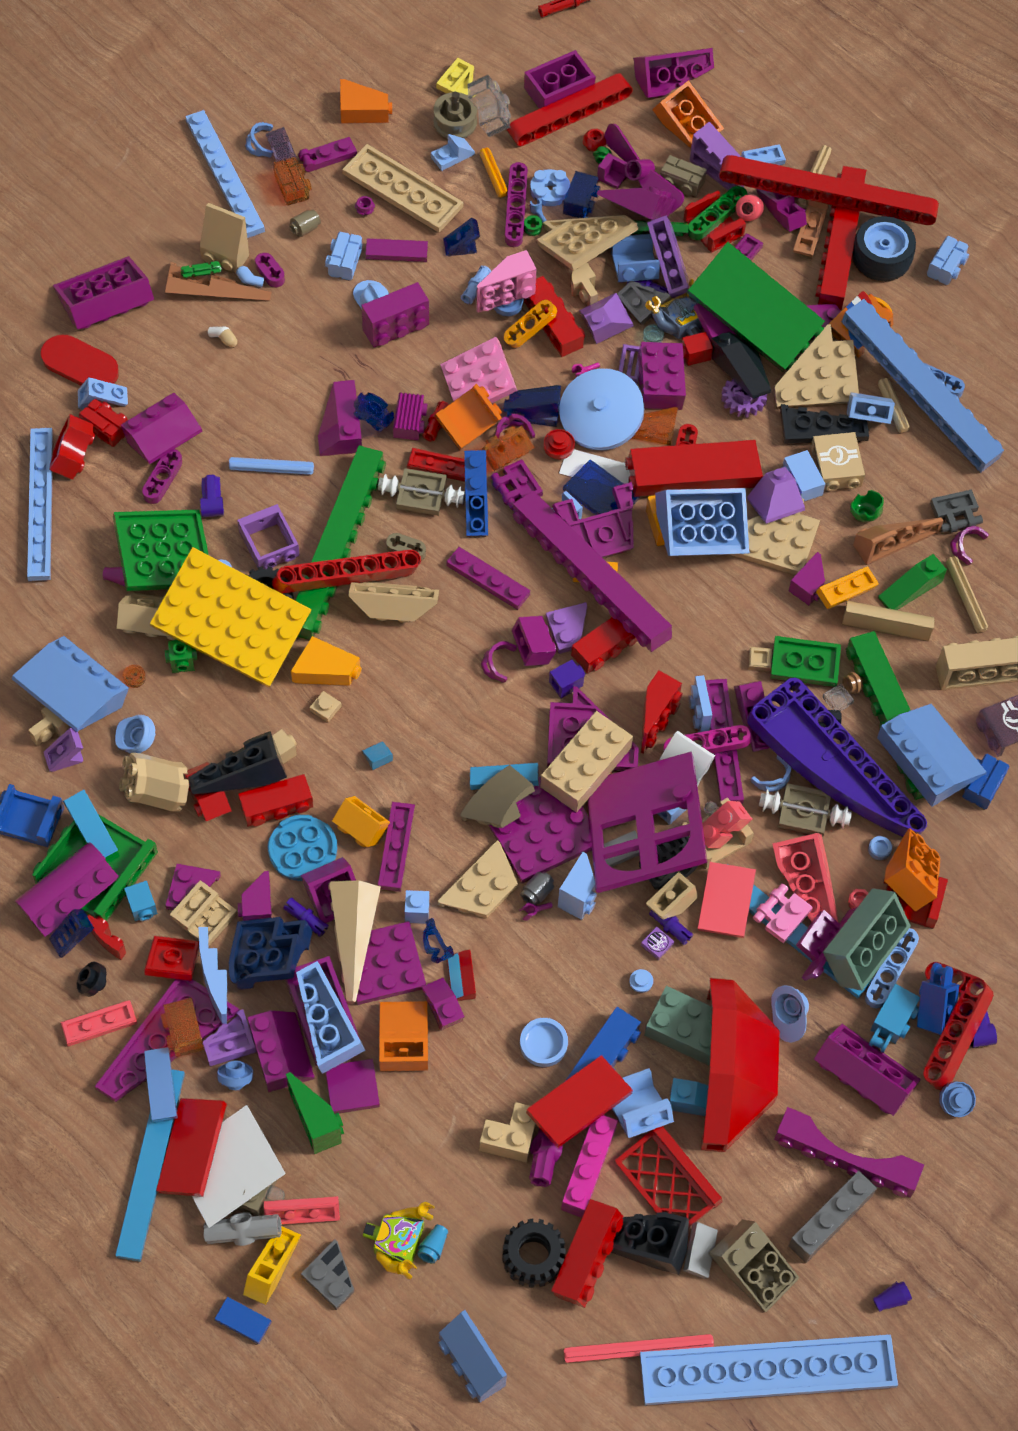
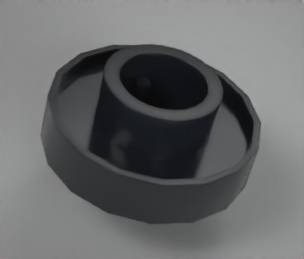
[76,961,107,997]

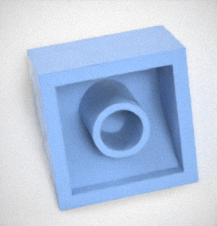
[558,852,597,920]

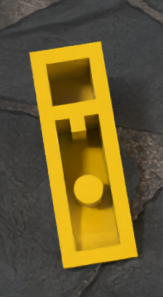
[243,1226,301,1305]

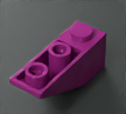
[734,681,770,752]

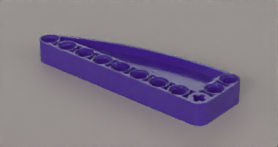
[747,678,927,837]

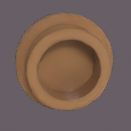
[842,672,862,694]

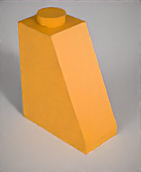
[291,636,362,686]

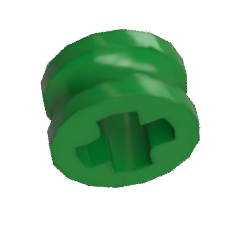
[524,215,542,236]

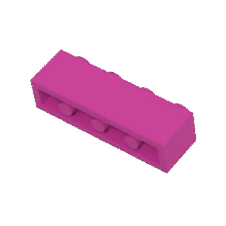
[561,1115,618,1218]

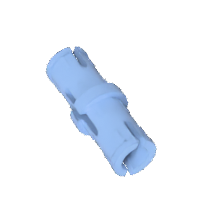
[461,266,491,304]

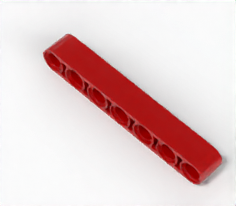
[507,73,633,146]
[272,550,421,593]

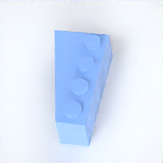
[296,961,365,1074]

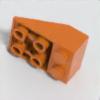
[884,828,940,912]
[379,1001,428,1071]

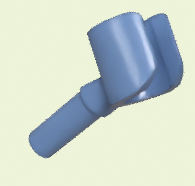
[530,198,547,223]

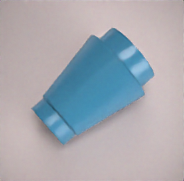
[417,1224,448,1264]

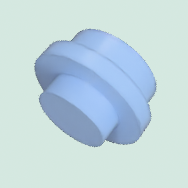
[630,969,653,993]

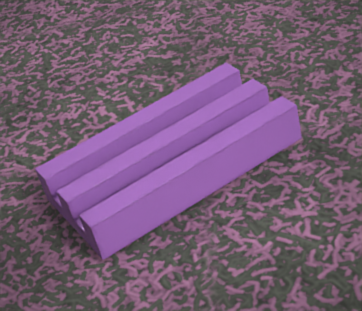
[619,344,640,385]

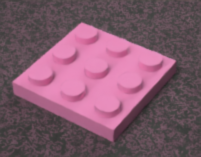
[440,337,517,403]

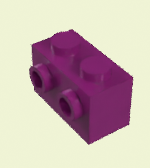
[511,616,556,666]

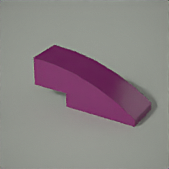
[756,189,807,232]

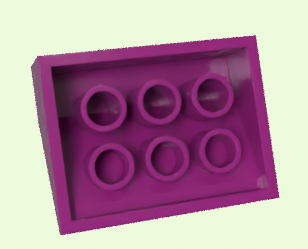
[53,256,154,330]

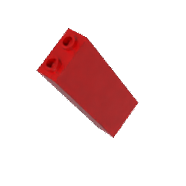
[625,440,763,497]

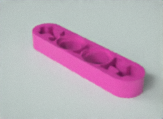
[664,725,752,754]

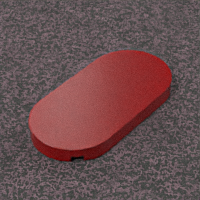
[41,335,119,386]

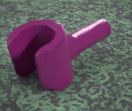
[519,902,553,921]

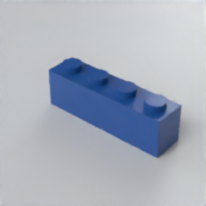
[564,1007,641,1082]

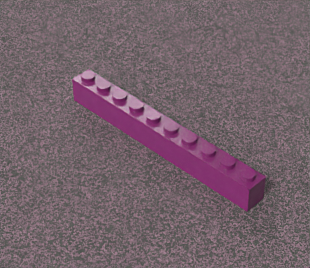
[513,491,672,652]

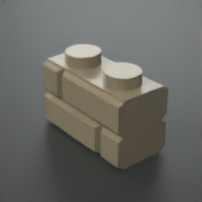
[660,155,707,197]

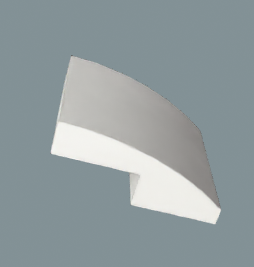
[660,731,715,787]

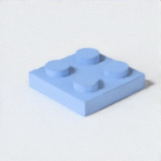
[689,675,712,732]

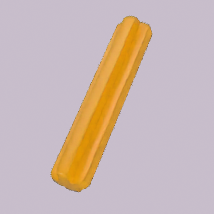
[480,147,508,198]

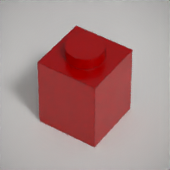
[682,332,713,366]

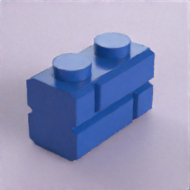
[962,754,1010,809]

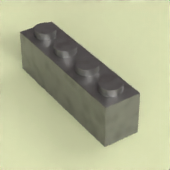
[788,1171,877,1263]

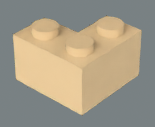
[479,1102,536,1163]

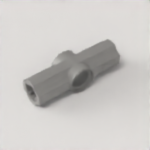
[204,1213,282,1246]

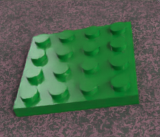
[113,510,209,591]

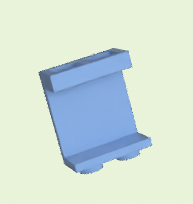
[612,1068,674,1138]

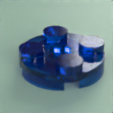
[354,392,394,431]

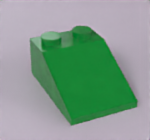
[286,1072,344,1154]

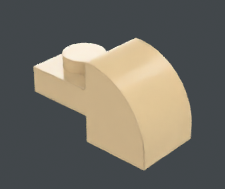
[571,263,598,306]
[29,707,69,746]

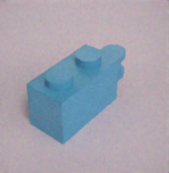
[869,984,920,1053]

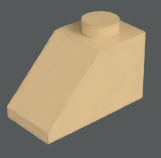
[646,872,697,919]

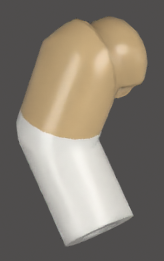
[208,327,237,348]

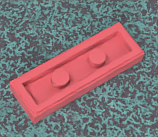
[61,1000,137,1047]
[264,1196,340,1224]

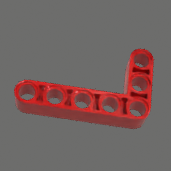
[923,962,994,1091]

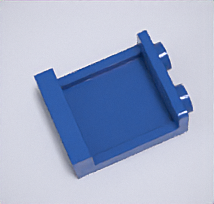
[0,784,64,848]

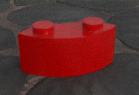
[49,414,95,480]
[183,762,231,821]

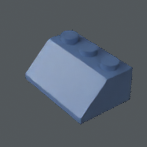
[438,1310,507,1403]

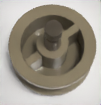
[433,91,477,139]

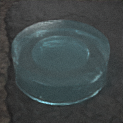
[643,324,664,343]

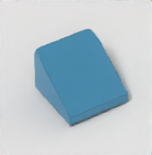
[362,741,393,770]

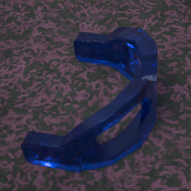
[423,918,454,963]

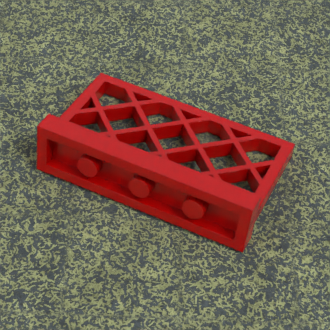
[615,1126,723,1229]

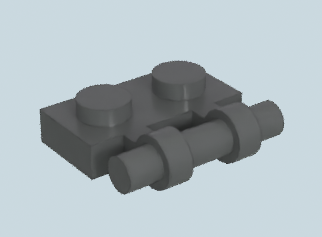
[930,489,983,533]

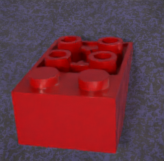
[641,670,683,754]

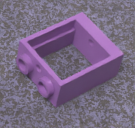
[237,504,300,569]

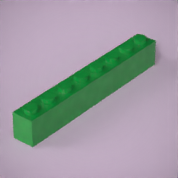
[846,631,924,800]

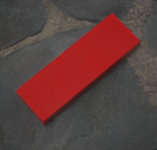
[407,448,465,482]

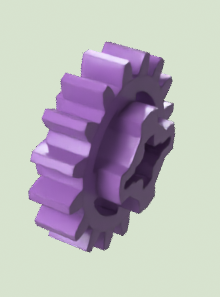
[721,379,767,418]

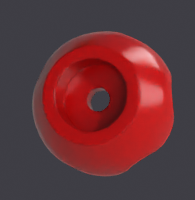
[583,129,607,151]

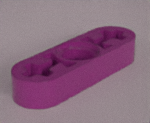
[142,449,183,504]

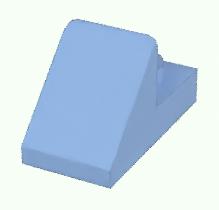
[431,134,475,171]

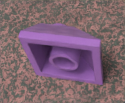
[579,293,634,344]
[747,467,805,524]

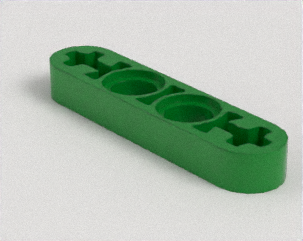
[688,186,747,240]

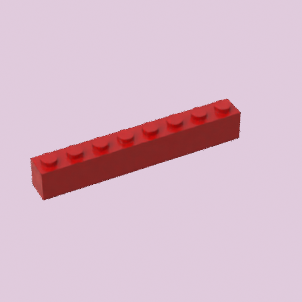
[815,166,867,310]

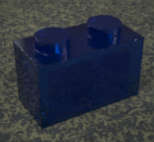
[563,171,601,218]

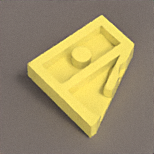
[436,58,474,96]

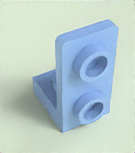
[78,377,128,409]

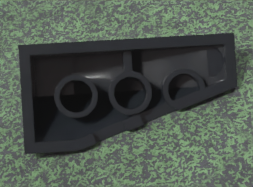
[711,332,771,399]
[188,731,287,794]
[611,1212,689,1275]

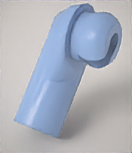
[236,266,264,288]

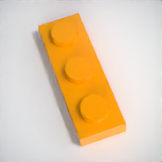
[816,566,879,609]

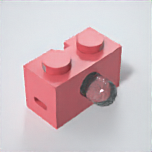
[702,801,753,848]

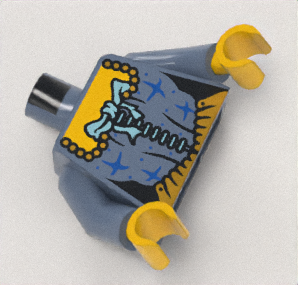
[645,276,703,339]

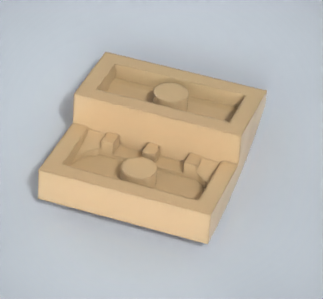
[170,880,238,946]

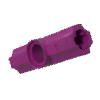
[529,1128,563,1187]

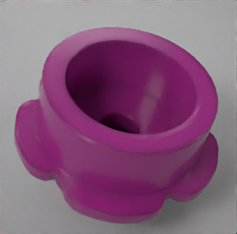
[355,196,375,215]

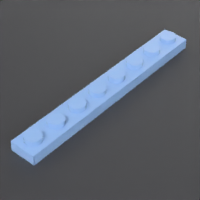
[185,110,265,238]
[27,428,53,581]

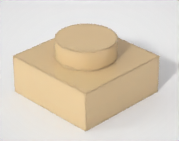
[310,691,342,722]

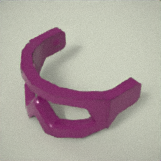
[495,414,535,450]
[950,526,989,565]
[481,641,517,683]

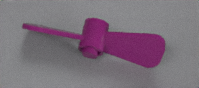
[605,123,684,215]

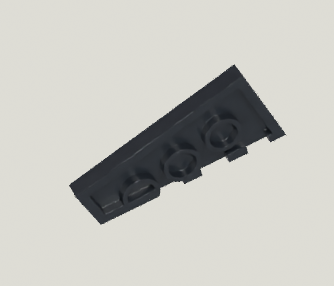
[780,404,869,444]

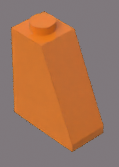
[340,79,392,123]

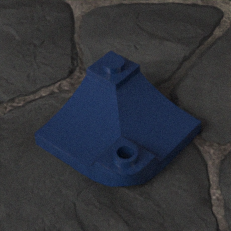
[229,917,312,989]

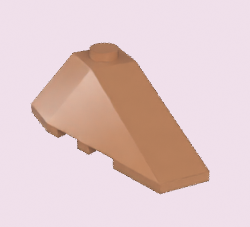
[853,518,943,565]

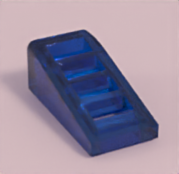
[49,909,94,958]

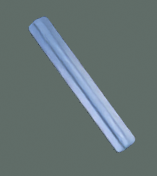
[229,457,314,475]

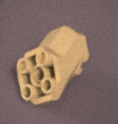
[119,753,189,811]

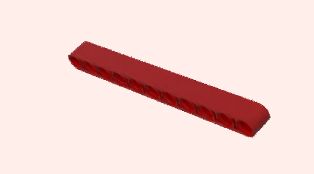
[719,155,939,225]

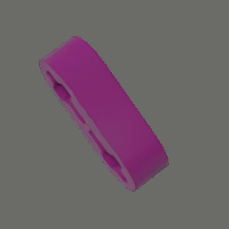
[255,253,285,288]

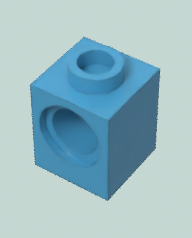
[124,881,157,921]

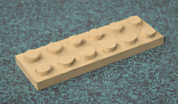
[342,144,463,233]

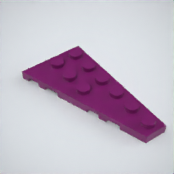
[95,979,239,1102]

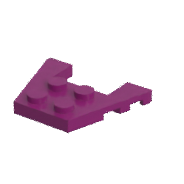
[552,482,634,558]

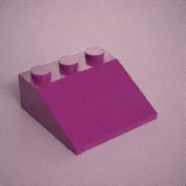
[597,186,676,220]

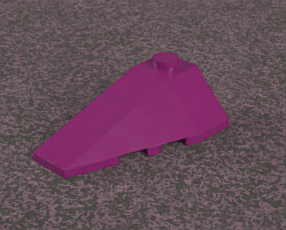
[633,48,714,98]
[318,380,362,456]

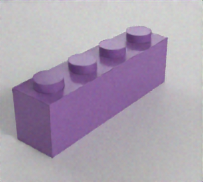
[647,216,690,299]

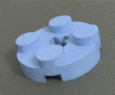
[530,169,571,206]

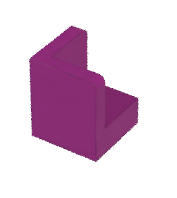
[597,153,627,189]

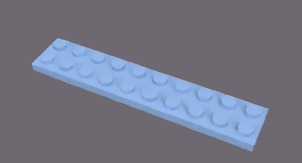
[640,1335,898,1405]

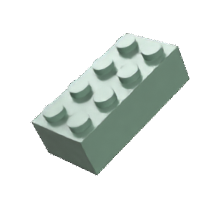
[823,888,911,991]
[644,986,712,1066]

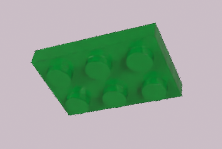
[770,636,841,687]

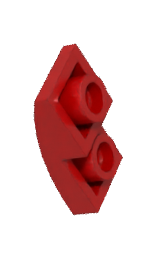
[86,915,126,960]

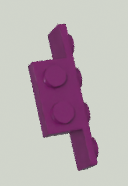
[796,907,858,981]

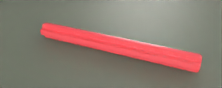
[564,1334,714,1363]

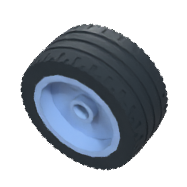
[853,216,916,281]

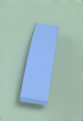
[198,927,227,1024]

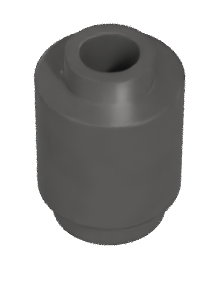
[520,872,554,905]

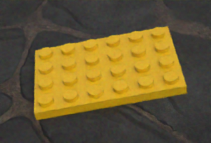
[150,547,312,688]

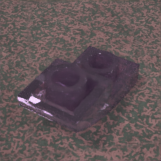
[266,127,297,166]

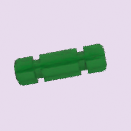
[181,261,221,279]

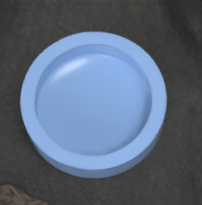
[520,1018,568,1067]

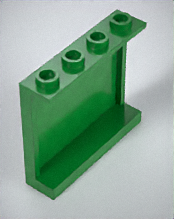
[32,814,158,921]

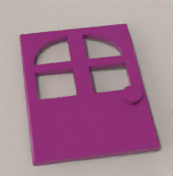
[588,752,708,893]

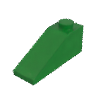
[878,554,947,610]

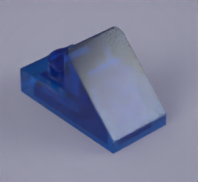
[443,217,480,256]

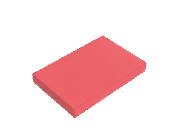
[698,862,756,938]

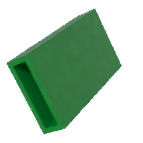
[687,242,825,372]

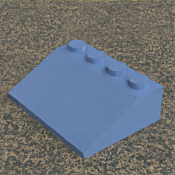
[655,488,749,556]
[12,636,129,732]
[877,704,987,807]

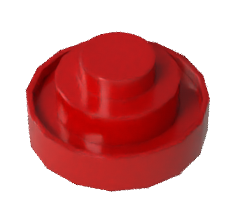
[543,429,575,459]

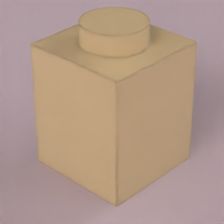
[273,729,297,764]

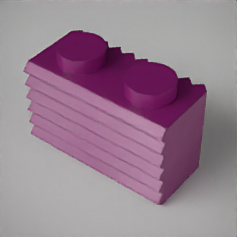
[393,392,428,440]

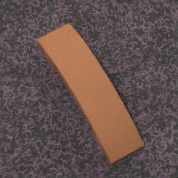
[793,200,829,257]

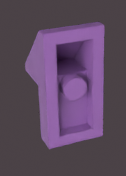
[43,728,83,772]

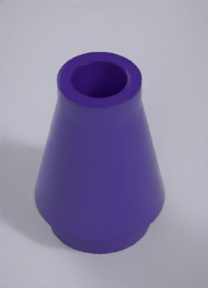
[873,1281,912,1312]

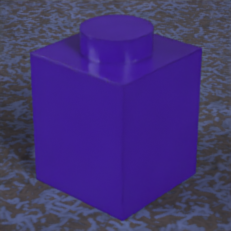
[549,660,585,699]

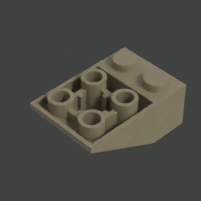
[709,1219,799,1312]

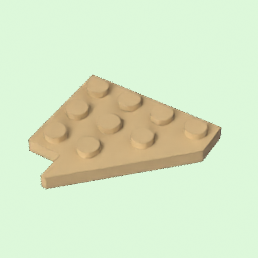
[537,215,638,271]
[773,324,859,409]
[728,499,820,575]

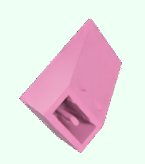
[477,250,536,313]

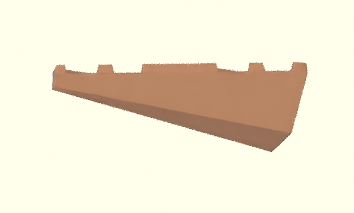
[165,262,272,301]

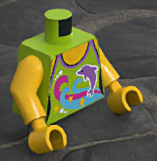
[363,1202,435,1279]

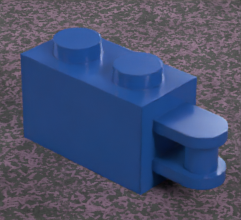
[917,963,959,1035]

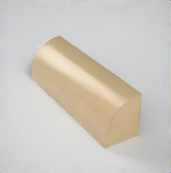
[842,601,934,641]

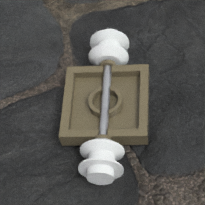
[378,468,465,516]
[759,783,852,837]

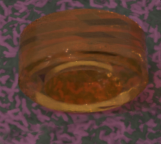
[123,665,146,688]

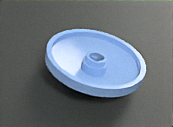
[559,369,644,450]

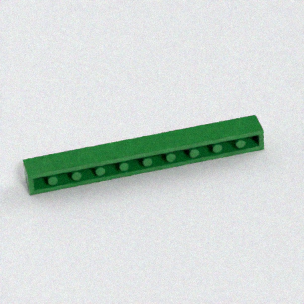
[295,445,386,640]

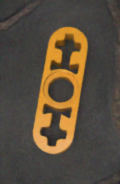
[504,300,557,348]

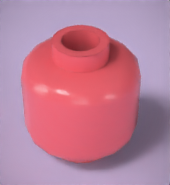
[736,194,764,221]

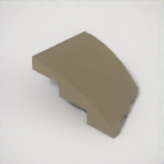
[460,765,535,828]

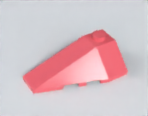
[772,833,839,923]

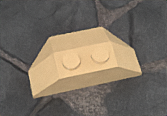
[349,582,439,623]

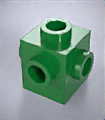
[165,639,198,673]

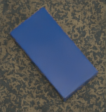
[215,1297,271,1344]

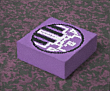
[641,927,674,960]

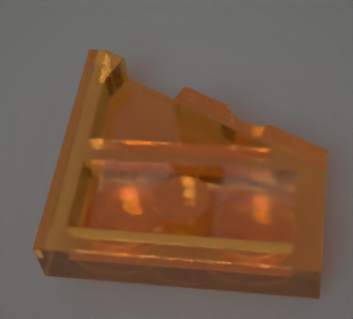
[631,407,678,446]

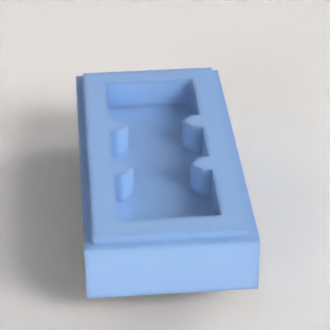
[741,144,786,165]

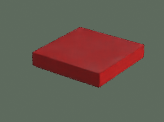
[144,936,200,981]

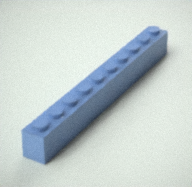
[841,299,1004,473]

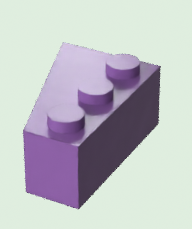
[690,122,744,190]

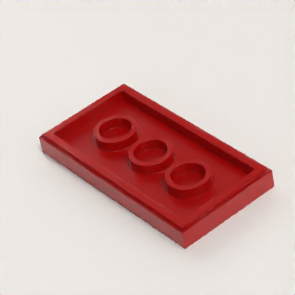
[526,1055,633,1149]
[156,1098,227,1197]

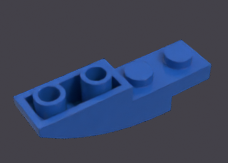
[464,450,488,536]

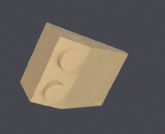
[200,203,249,273]

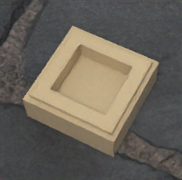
[748,647,772,672]

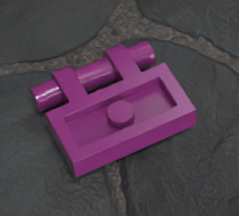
[490,459,543,510]

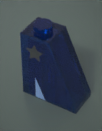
[503,385,561,427]

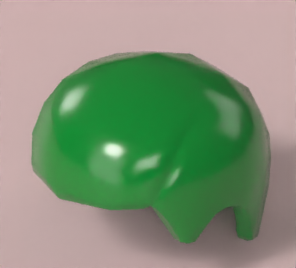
[850,490,884,522]

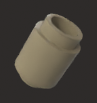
[289,210,321,237]

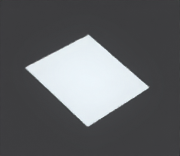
[192,1105,285,1228]

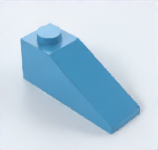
[669,1078,708,1116]

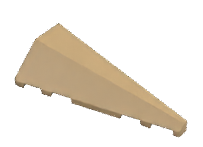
[328,880,381,1005]

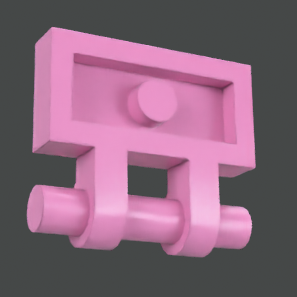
[753,884,813,944]

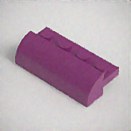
[15,842,119,937]

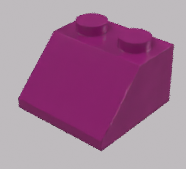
[301,857,356,923]

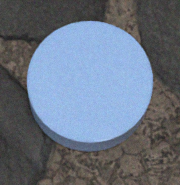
[868,836,892,860]

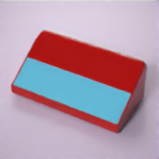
[447,950,476,1001]

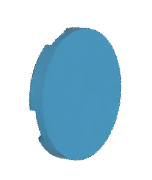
[268,815,337,881]

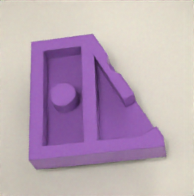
[546,603,587,654]
[203,1009,256,1066]

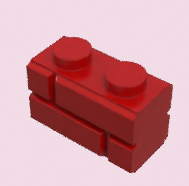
[79,399,128,447]

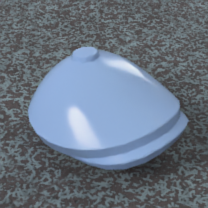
[115,715,156,753]

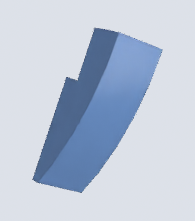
[144,1047,178,1122]

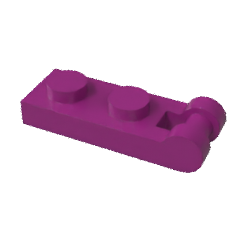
[298,137,357,172]

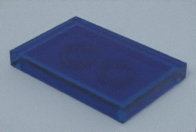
[563,459,640,515]

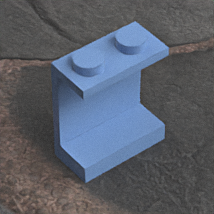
[611,234,660,282]

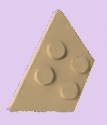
[438,840,518,919]

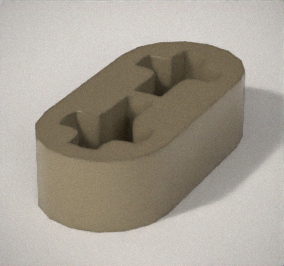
[386,533,426,561]

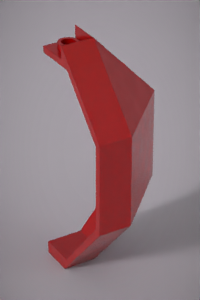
[701,978,780,1152]

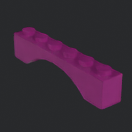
[774,1107,924,1198]

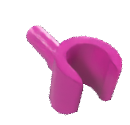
[572,362,600,377]

